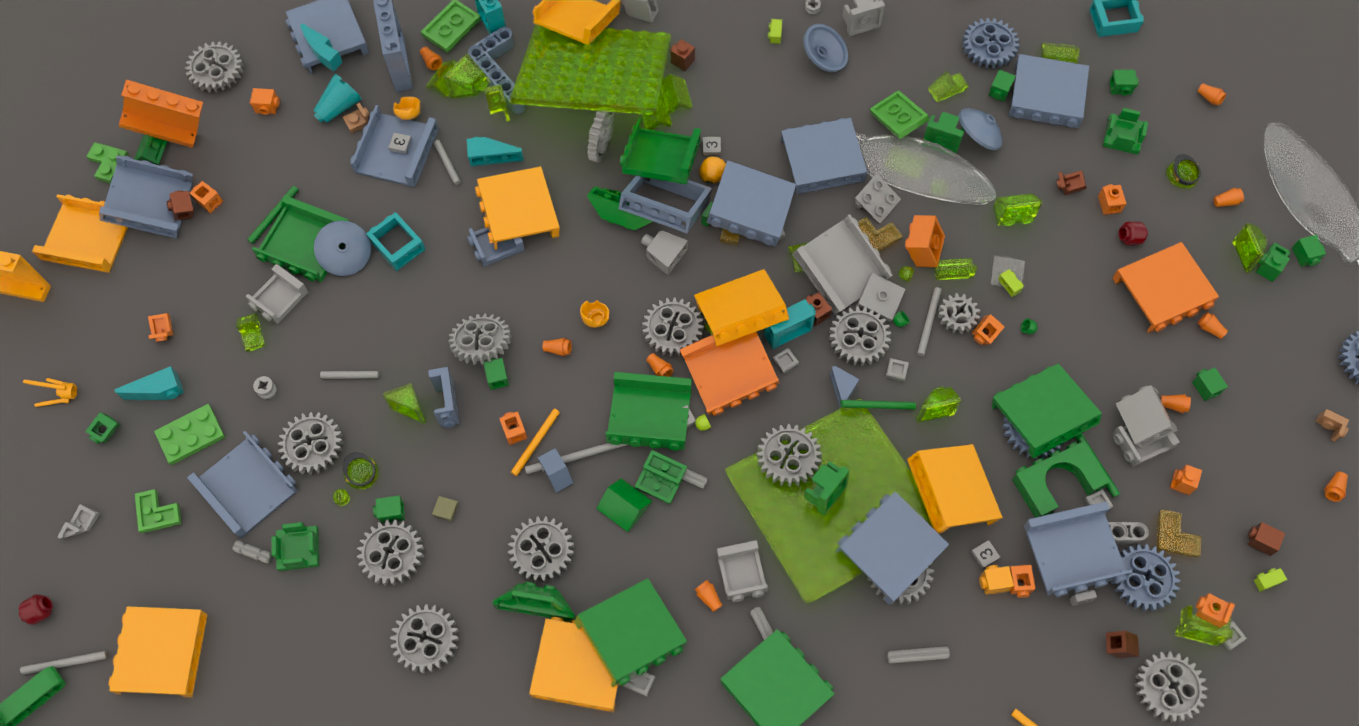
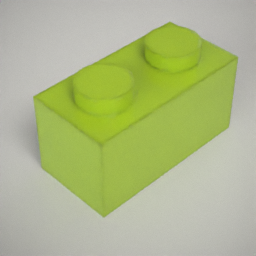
[768,19,782,44]
[998,269,1024,297]
[1253,568,1287,592]

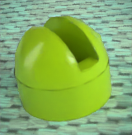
[695,414,711,431]

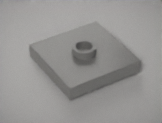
[857,273,905,322]

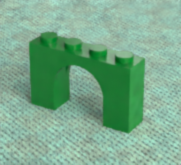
[1012,441,1111,518]

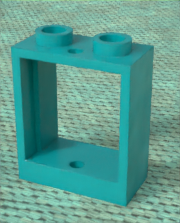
[475,0,506,35]
[1089,0,1144,37]
[366,212,426,271]
[763,299,816,350]

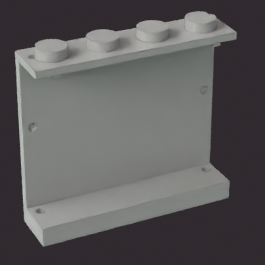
[792,214,893,315]

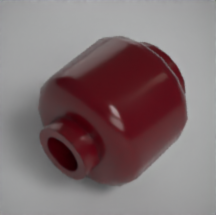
[1118,221,1148,245]
[19,594,53,625]

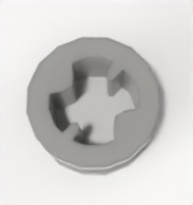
[805,0,821,14]

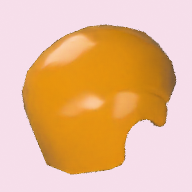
[393,96,420,120]
[699,157,726,184]
[580,300,610,328]

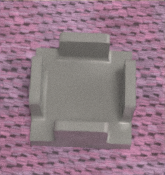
[842,0,885,37]

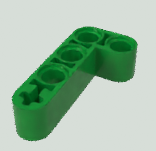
[0,666,66,726]

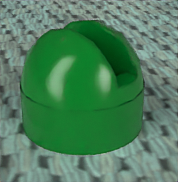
[893,311,910,327]
[1021,318,1038,335]

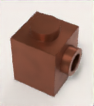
[670,39,695,71]
[166,190,193,221]
[804,292,832,326]
[1247,522,1286,556]
[1106,631,1139,658]

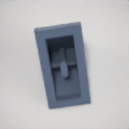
[830,366,859,409]
[537,448,573,492]

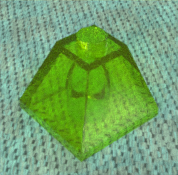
[444,53,488,99]
[1232,223,1267,273]
[916,386,961,423]

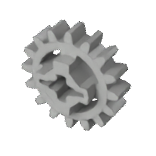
[938,293,980,334]

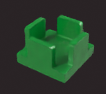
[1102,108,1148,155]
[921,112,965,156]
[804,461,850,516]
[272,522,319,571]

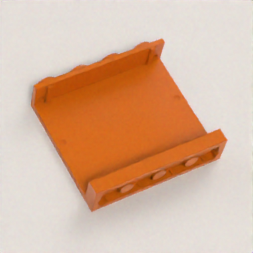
[119,80,203,148]
[1112,242,1219,333]
[680,332,780,416]

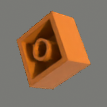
[905,215,945,267]

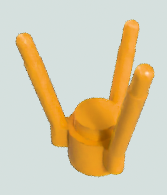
[23,378,77,407]

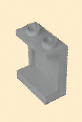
[245,264,308,324]
[1116,385,1178,448]
[1112,426,1180,467]
[716,540,768,602]

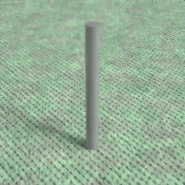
[917,287,942,357]
[20,651,108,675]

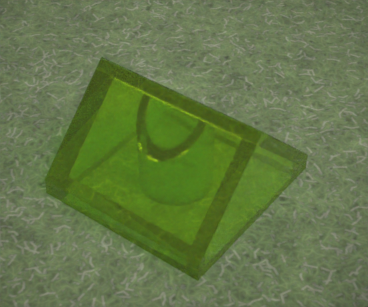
[382,383,426,424]

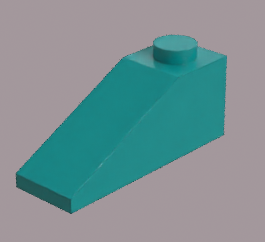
[467,137,524,166]
[114,366,184,400]

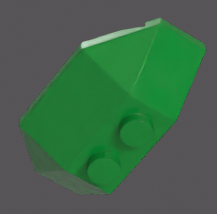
[587,186,654,230]
[493,582,576,622]

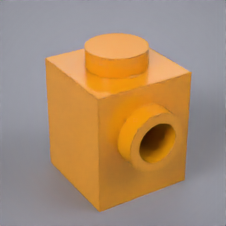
[979,565,1014,595]

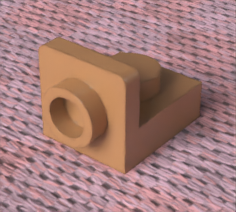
[343,103,370,134]
[1315,409,1349,442]

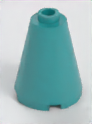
[313,74,362,123]

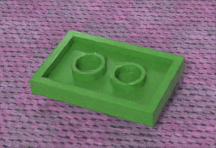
[421,0,481,53]
[870,90,929,139]
[154,404,226,465]

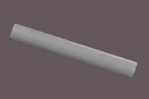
[433,140,461,185]
[320,371,379,379]

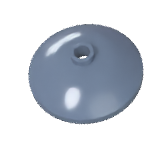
[803,24,848,72]
[958,108,1002,150]
[314,221,371,276]

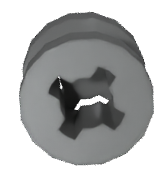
[253,376,277,400]

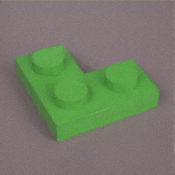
[86,142,129,184]
[135,489,182,534]

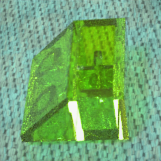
[993,193,1042,226]

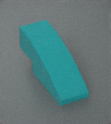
[300,23,342,72]

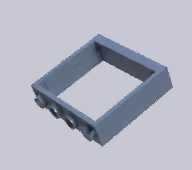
[373,0,413,92]
[619,176,712,233]

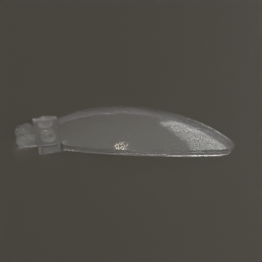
[1263,123,1359,265]
[856,133,997,205]

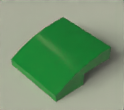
[634,450,687,505]

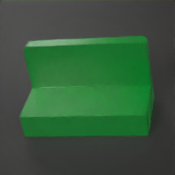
[135,134,167,165]

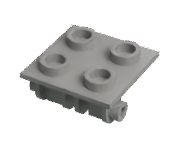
[854,173,901,224]

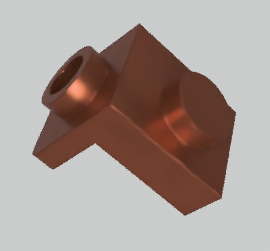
[1056,170,1087,195]

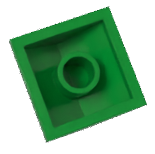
[596,478,652,533]

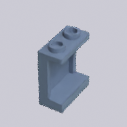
[467,228,525,267]
[428,367,460,428]

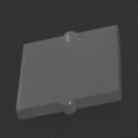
[990,256,1025,290]

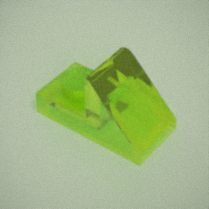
[928,71,969,102]
[236,313,265,352]

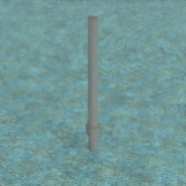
[525,443,627,474]

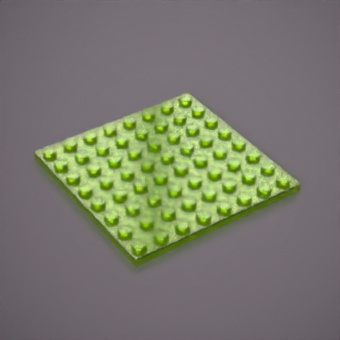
[510,24,671,115]
[725,398,933,604]

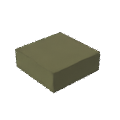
[432,496,458,521]

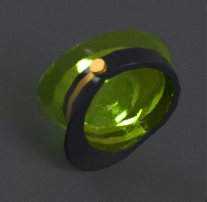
[1166,154,1201,189]
[343,452,379,489]

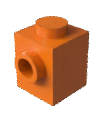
[250,88,280,115]
[1098,184,1126,215]

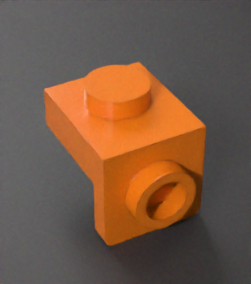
[148,313,173,342]

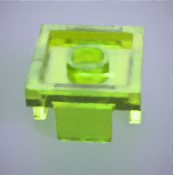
[1175,605,1234,646]

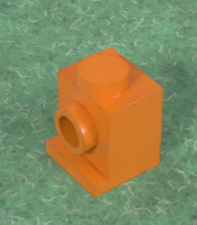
[189,181,223,214]
[971,314,1004,345]
[499,411,528,445]
[1170,464,1202,495]
[1009,565,1035,598]
[1195,593,1235,628]

